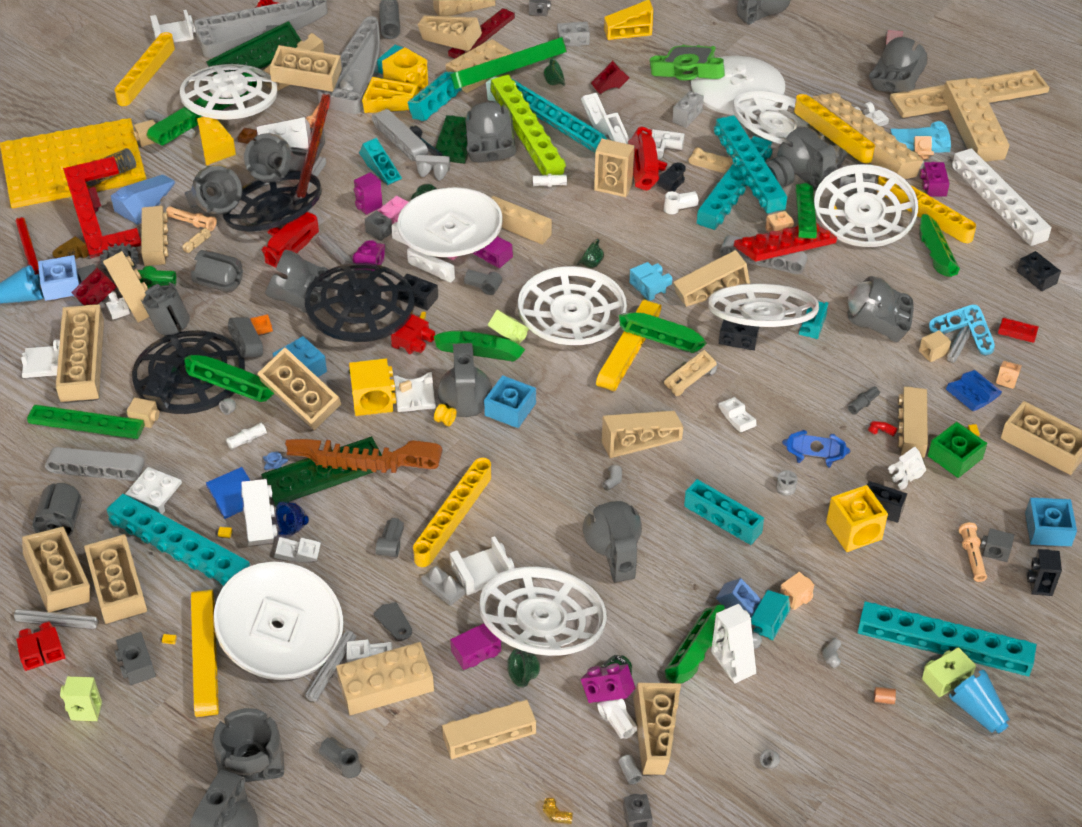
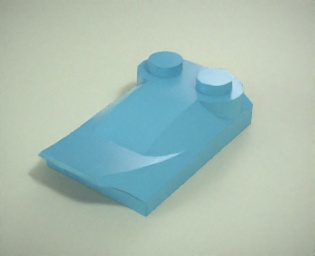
[890,121,951,153]

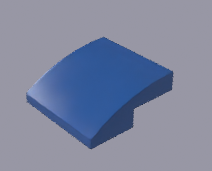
[946,370,1002,411]
[206,467,250,519]

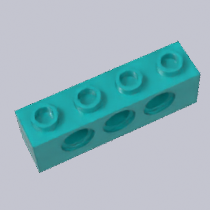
[407,72,462,121]
[684,479,764,545]

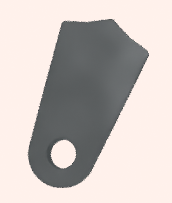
[374,602,412,640]

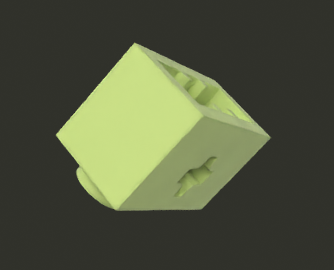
[488,310,529,344]
[922,647,976,697]
[60,676,102,721]

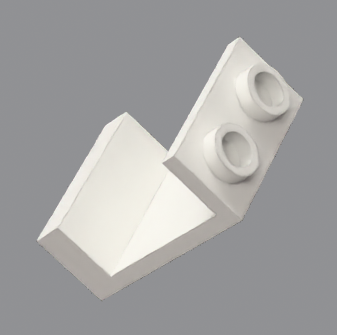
[150,10,195,43]
[450,536,514,596]

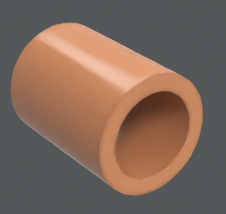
[874,687,896,704]

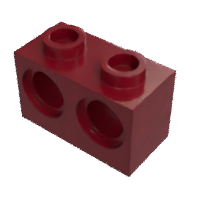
[71,268,117,306]

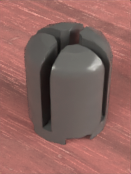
[191,250,243,292]
[141,283,190,336]
[32,483,82,538]

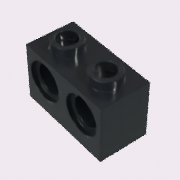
[397,273,438,311]

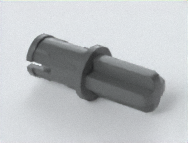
[848,386,880,415]

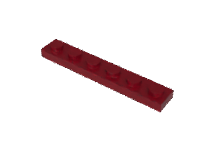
[448,8,515,59]

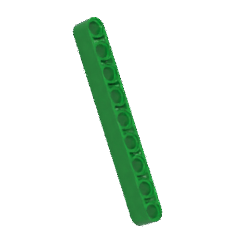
[450,37,567,89]
[147,72,257,146]

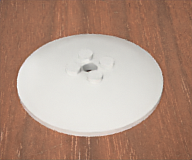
[691,56,785,115]
[397,187,502,257]
[214,562,343,680]

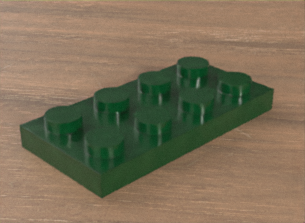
[433,115,468,164]

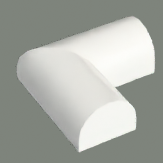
[652,129,685,160]

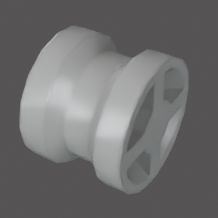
[776,471,798,496]

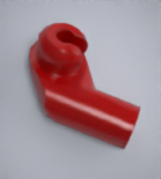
[868,421,898,437]

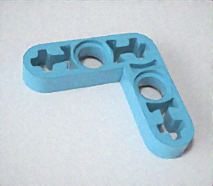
[929,305,995,355]

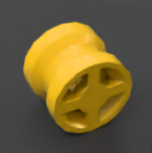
[434,404,457,427]

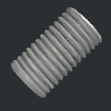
[619,755,642,784]

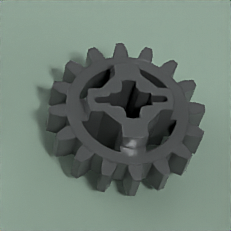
[100,243,139,274]

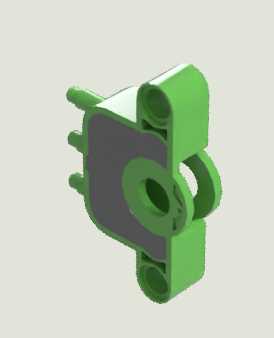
[650,45,725,80]

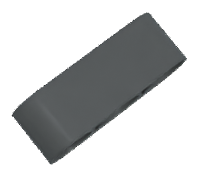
[228,317,263,358]

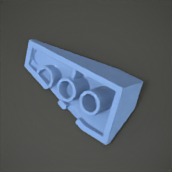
[111,174,175,225]

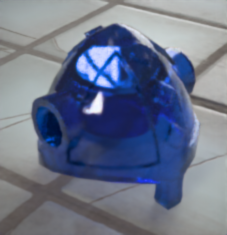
[276,502,309,535]

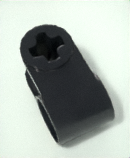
[657,162,686,192]

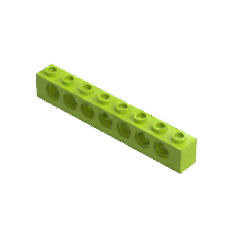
[490,74,566,176]

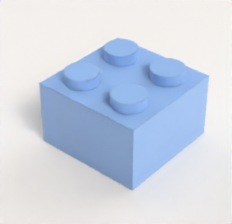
[38,255,80,301]

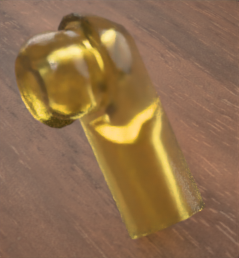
[542,798,573,824]

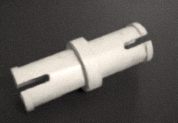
[533,174,567,187]
[226,423,267,450]

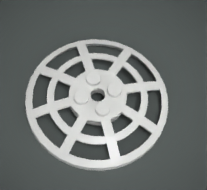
[180,64,277,119]
[732,90,825,146]
[814,164,918,247]
[518,266,627,345]
[708,284,819,327]
[479,567,607,655]

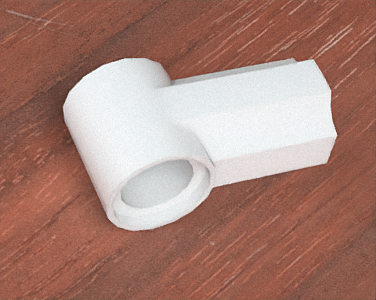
[664,191,698,214]
[597,699,637,739]

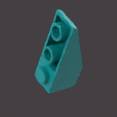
[359,137,402,185]

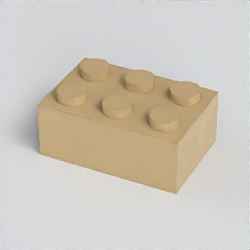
[594,139,634,197]

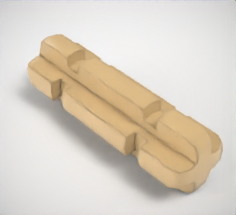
[182,228,211,253]

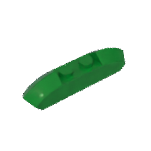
[919,214,960,277]
[619,312,707,353]
[434,330,525,362]
[184,355,274,402]
[665,605,725,684]

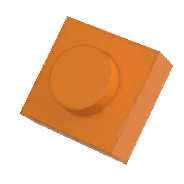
[250,314,273,335]

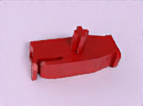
[628,126,667,191]
[261,211,319,268]

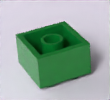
[928,421,988,478]

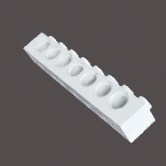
[952,148,1052,246]

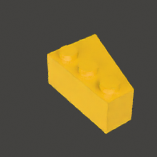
[604,0,653,40]
[362,77,419,113]
[197,116,236,166]

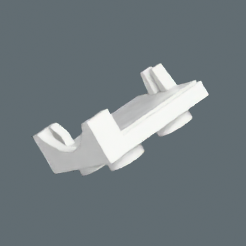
[21,340,60,378]
[394,372,436,412]
[125,467,182,514]

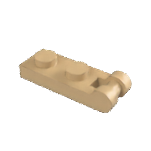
[689,147,733,173]
[664,350,717,396]

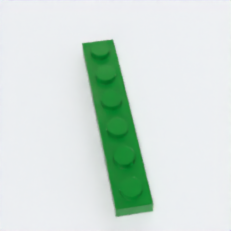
[795,183,817,239]
[27,404,145,439]

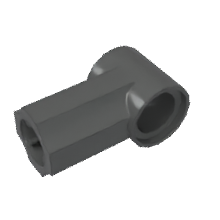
[464,269,503,295]
[376,518,404,558]
[319,737,362,778]

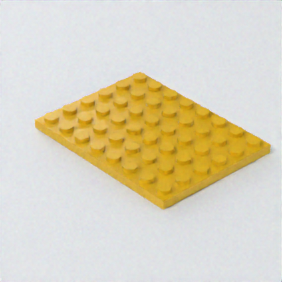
[0,118,146,208]

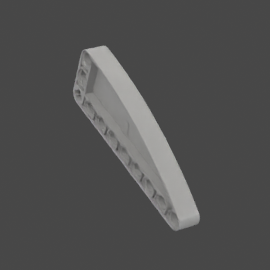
[194,0,327,58]
[317,16,381,114]

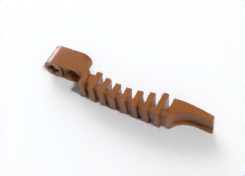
[285,439,443,473]

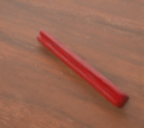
[15,217,39,275]

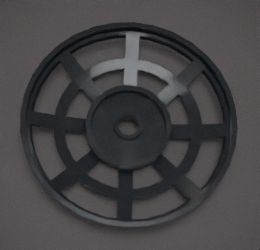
[223,171,322,232]
[305,263,414,342]
[132,330,246,414]

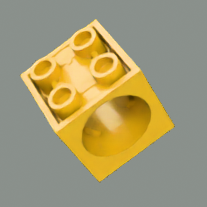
[382,47,428,91]
[349,358,396,416]
[826,485,888,552]

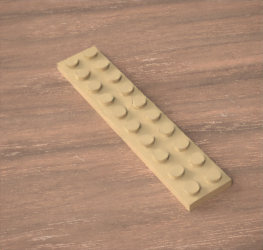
[890,69,1050,118]

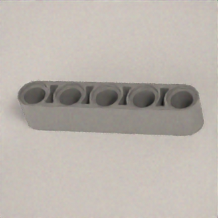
[372,109,428,161]
[720,235,808,274]
[45,447,145,481]

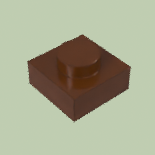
[238,127,258,144]

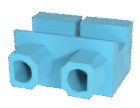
[629,262,673,301]

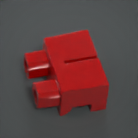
[391,314,435,355]
[16,622,66,671]

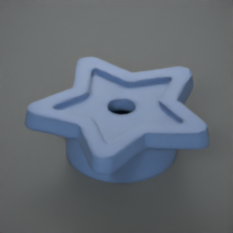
[263,451,288,470]

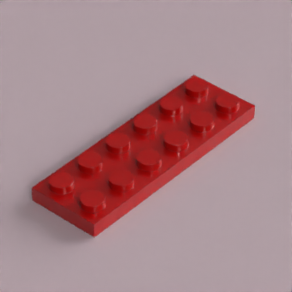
[733,223,837,262]

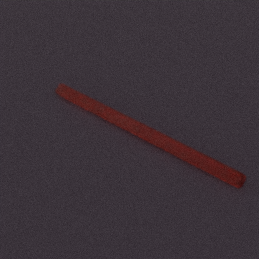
[296,94,331,198]

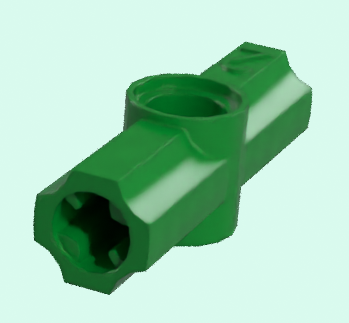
[138,266,177,289]

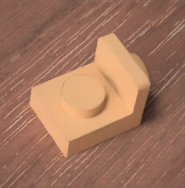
[914,136,934,160]
[996,361,1022,389]

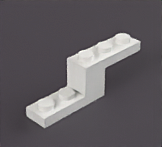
[581,93,629,144]
[391,222,455,283]

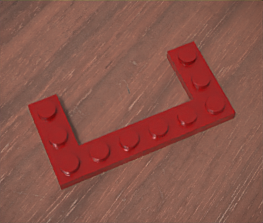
[63,156,142,259]

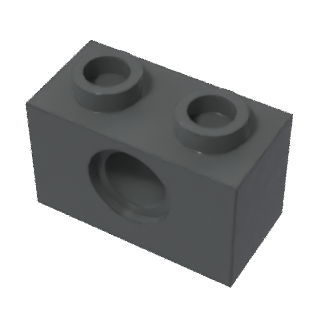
[114,632,156,686]

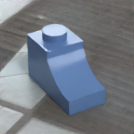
[716,578,761,618]

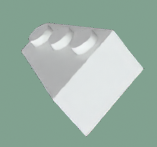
[257,117,314,154]
[241,479,277,546]
[711,604,756,684]

